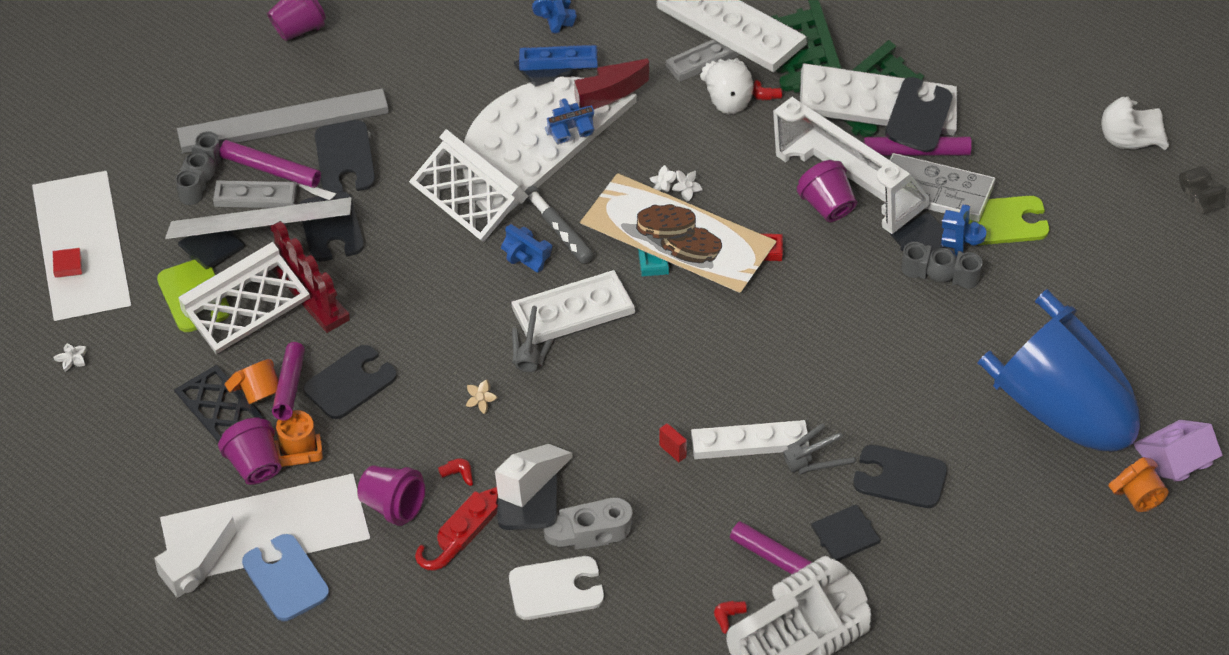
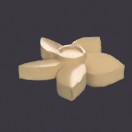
[466,380,498,414]

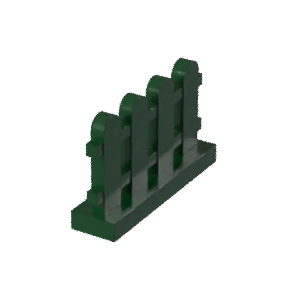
[771,0,841,93]
[835,40,925,137]

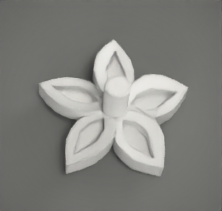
[650,165,677,192]
[672,170,703,201]
[53,343,87,372]

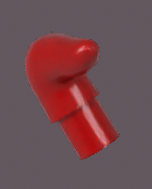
[753,80,782,100]
[437,458,473,486]
[714,601,746,634]

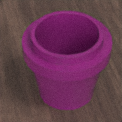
[267,0,326,41]
[796,160,857,222]
[218,418,281,485]
[357,465,425,526]

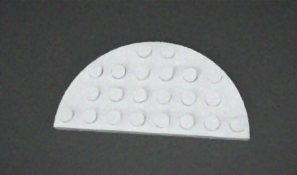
[463,77,637,217]

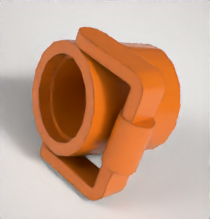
[224,359,279,404]
[275,410,323,467]
[1108,457,1168,512]

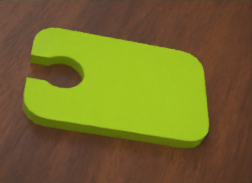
[970,196,1049,245]
[157,260,230,332]

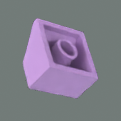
[1134,420,1223,481]

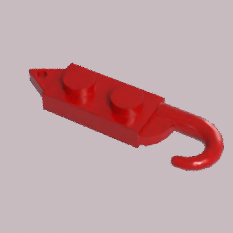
[415,487,498,571]

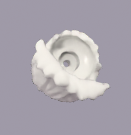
[700,58,753,115]
[1102,97,1169,150]

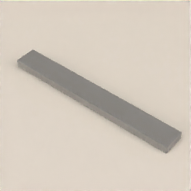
[177,88,389,153]

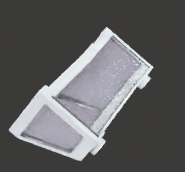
[773,97,929,234]

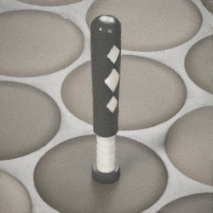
[524,186,593,264]

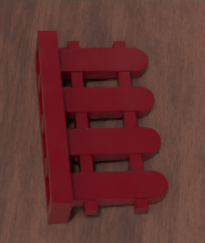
[271,221,350,333]

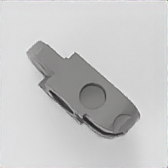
[544,498,632,550]

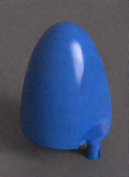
[977,289,1140,451]

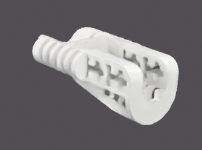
[726,556,871,655]

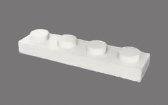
[691,420,809,459]

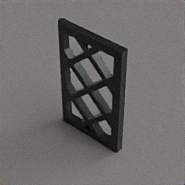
[174,365,263,443]

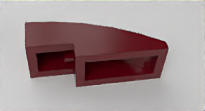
[574,58,649,110]

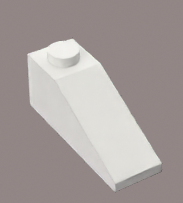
[495,444,573,507]
[154,512,236,598]

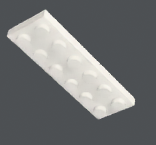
[657,0,807,72]
[800,64,957,136]

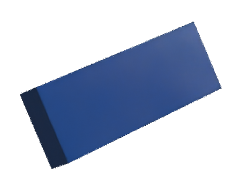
[519,45,597,70]

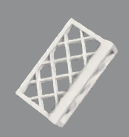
[409,129,528,243]
[179,242,310,354]

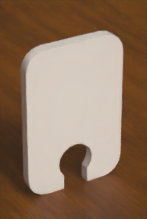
[509,556,604,620]

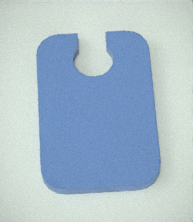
[242,534,329,621]

